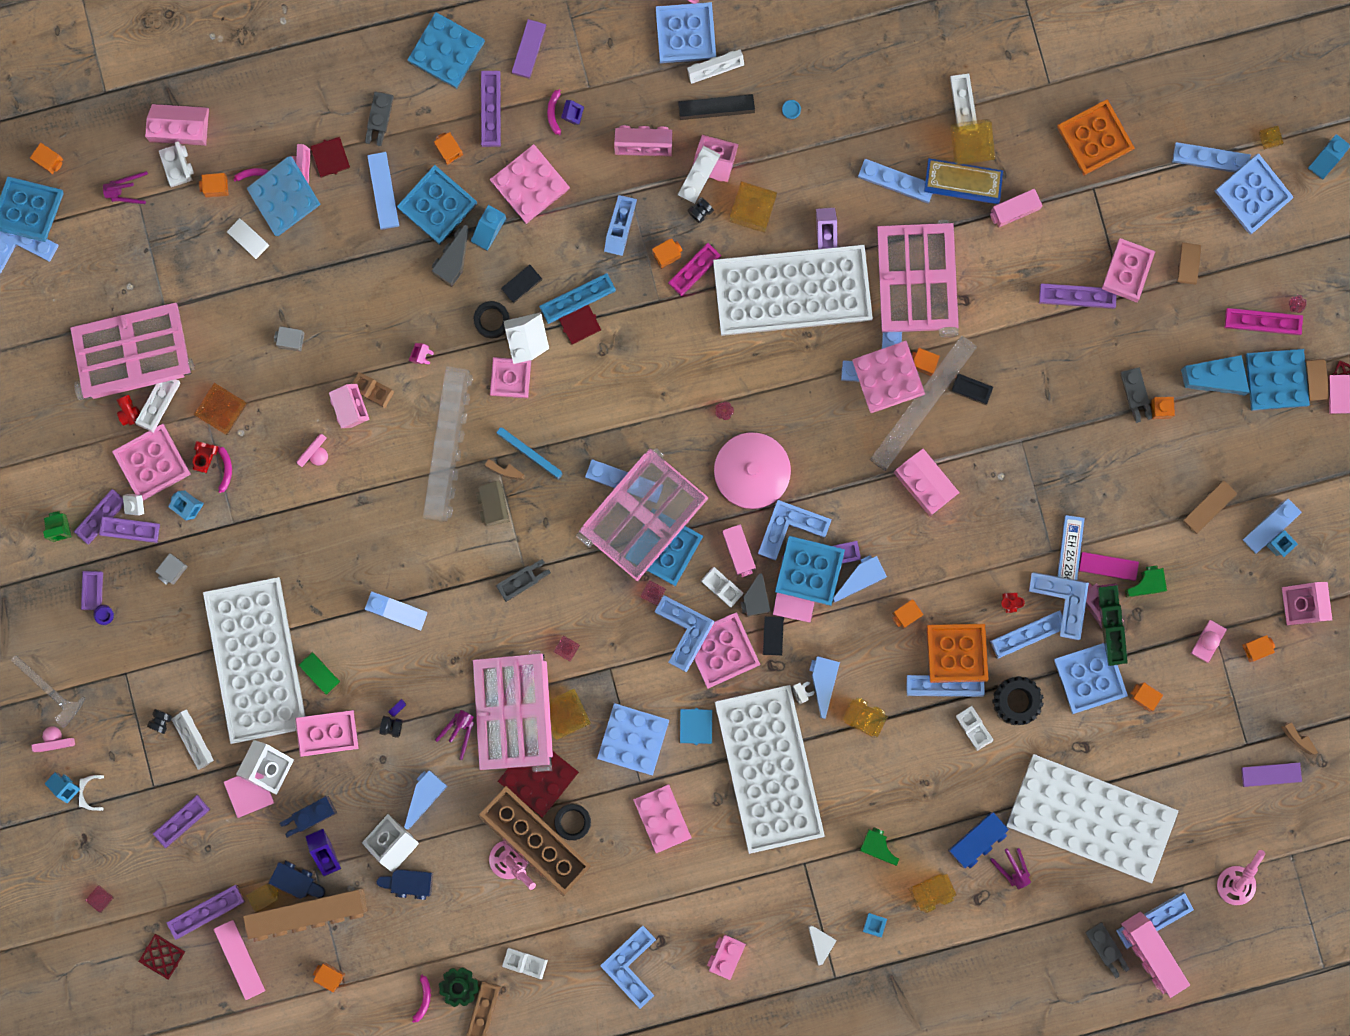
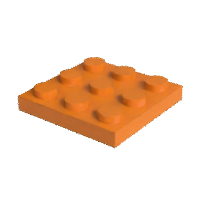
[1057,99,1135,176]
[927,624,989,683]

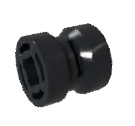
[687,197,714,224]
[147,709,173,734]
[379,716,403,738]

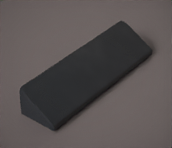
[678,94,755,120]

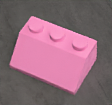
[145,104,209,146]
[614,125,672,156]
[894,449,960,517]

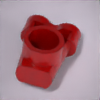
[117,394,140,426]
[193,441,218,474]
[1001,593,1025,613]

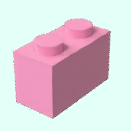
[329,384,370,428]

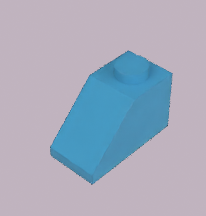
[1308,134,1350,180]
[471,205,506,251]

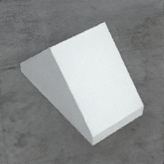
[808,925,837,965]

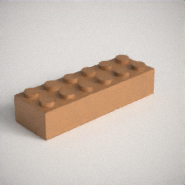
[478,786,591,897]
[243,888,368,942]

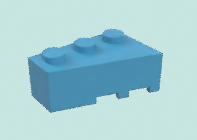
[1181,355,1249,396]

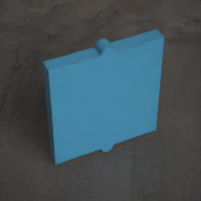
[680,708,712,745]

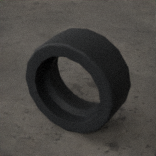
[473,301,510,339]
[554,804,591,841]

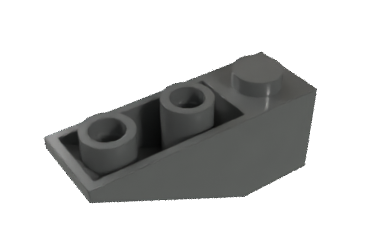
[432,225,469,287]

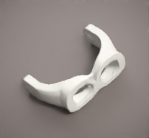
[79,775,104,810]

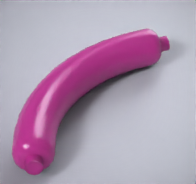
[547,89,561,136]
[233,168,270,181]
[218,446,232,494]
[412,974,431,1023]

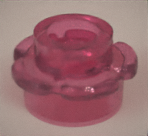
[1289,295,1307,313]
[715,401,734,420]

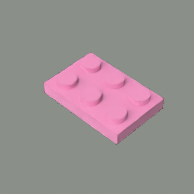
[1102,238,1155,302]
[295,710,359,757]
[634,785,691,853]

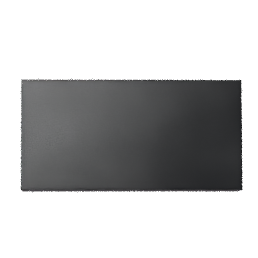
[501,265,542,304]
[951,373,993,405]
[763,616,784,656]

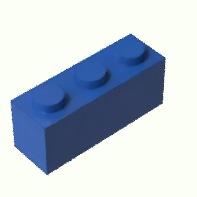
[948,812,1009,868]

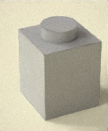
[274,326,305,352]
[155,553,188,585]

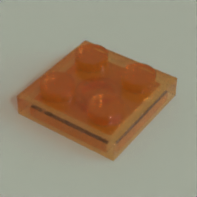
[194,383,248,435]

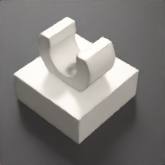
[791,682,815,705]

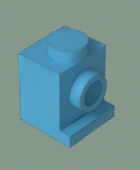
[168,490,204,520]
[1266,530,1298,557]
[45,772,80,804]

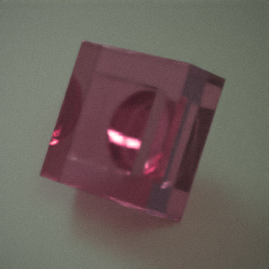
[640,580,666,606]
[554,635,580,662]
[85,885,114,913]

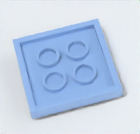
[656,2,716,64]
[1214,154,1294,234]
[1054,643,1128,714]
[597,703,669,776]

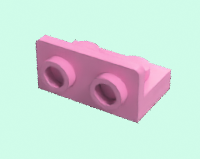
[707,934,746,980]

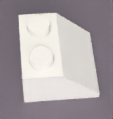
[504,312,549,364]
[236,740,294,795]
[362,814,419,872]

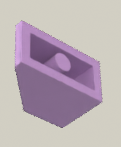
[816,208,837,249]

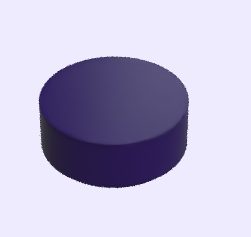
[93,605,114,625]
[388,699,406,717]

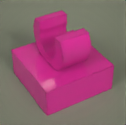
[409,343,434,364]

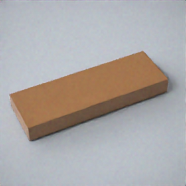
[1183,481,1237,534]
[466,981,501,1036]

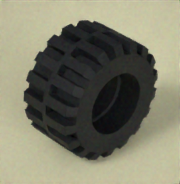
[993,676,1044,725]

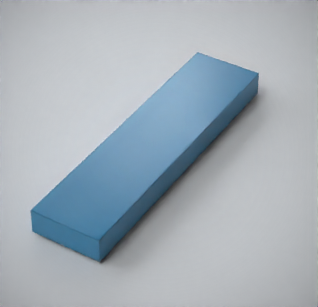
[539,273,616,324]
[496,427,563,480]

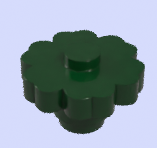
[439,967,479,1007]

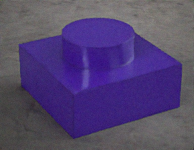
[561,100,584,125]

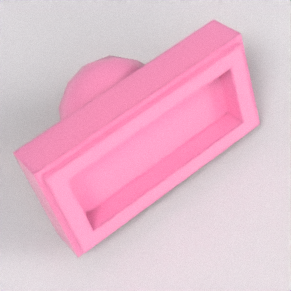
[291,144,310,184]
[296,434,328,467]
[1190,620,1227,663]
[32,726,75,753]

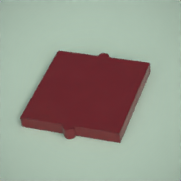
[310,137,350,178]
[559,304,601,345]

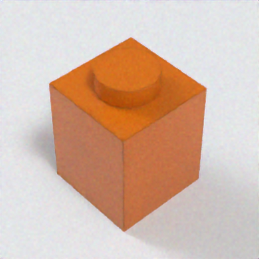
[434,132,463,165]
[30,142,63,175]
[199,173,229,198]
[652,238,683,269]
[912,348,940,376]
[1151,397,1175,419]
[892,599,924,629]
[1242,635,1275,662]
[1131,682,1163,712]
[313,963,345,992]

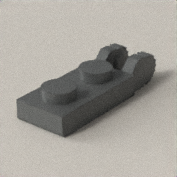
[365,92,394,146]
[1120,367,1152,423]
[496,559,551,602]
[1085,922,1130,978]

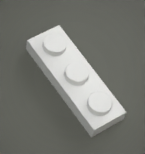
[687,49,744,84]
[950,74,978,133]
[678,146,720,204]
[135,379,180,433]
[171,710,214,770]

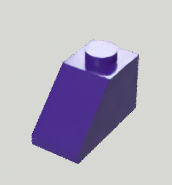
[305,829,341,877]

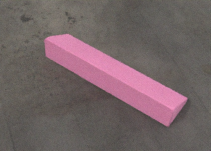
[214,920,265,1000]

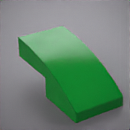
[298,651,340,695]

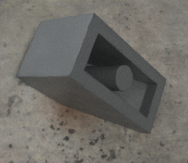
[740,574,770,617]

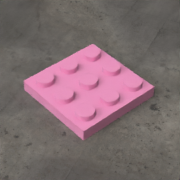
[490,144,570,224]
[852,341,925,413]
[112,424,191,500]
[694,612,760,689]

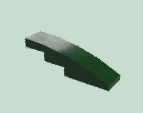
[1097,583,1128,666]

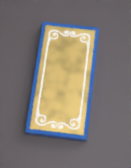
[924,158,1003,204]

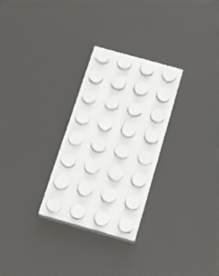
[713,245,873,336]
[203,577,306,744]
[715,685,825,854]
[1006,754,1178,883]

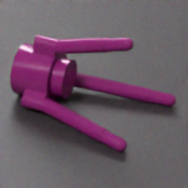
[103,171,148,204]
[435,710,475,760]
[990,848,1031,889]

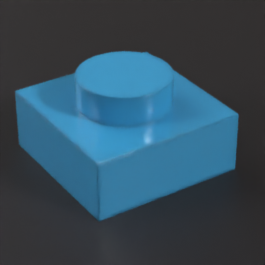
[862,913,887,938]

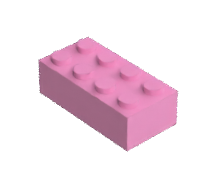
[1121,911,1190,998]

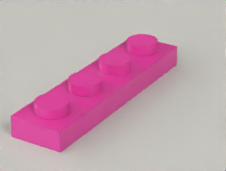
[1224,308,1303,335]

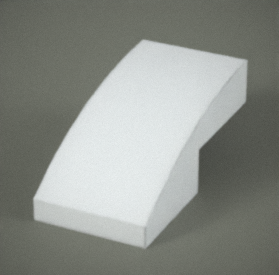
[227,218,269,259]
[701,567,744,607]
[956,706,993,751]
[502,948,548,979]

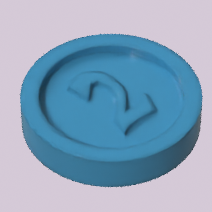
[782,100,801,119]

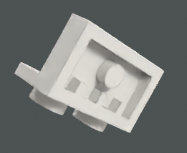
[159,141,194,187]

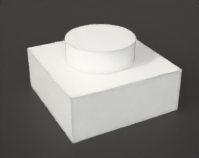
[123,494,144,515]

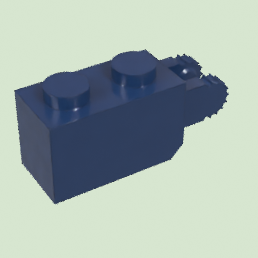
[279,796,337,838]
[268,860,326,899]
[376,869,433,900]

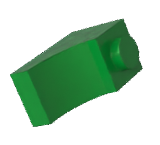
[43,511,72,542]
[1125,565,1167,598]
[859,827,899,866]

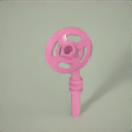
[489,841,536,890]
[1217,850,1265,905]

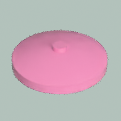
[714,433,791,509]

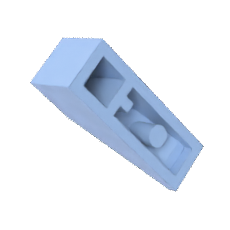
[604,195,637,256]
[1243,499,1302,554]
[833,555,887,603]
[365,591,428,630]
[809,656,840,719]
[404,770,448,830]

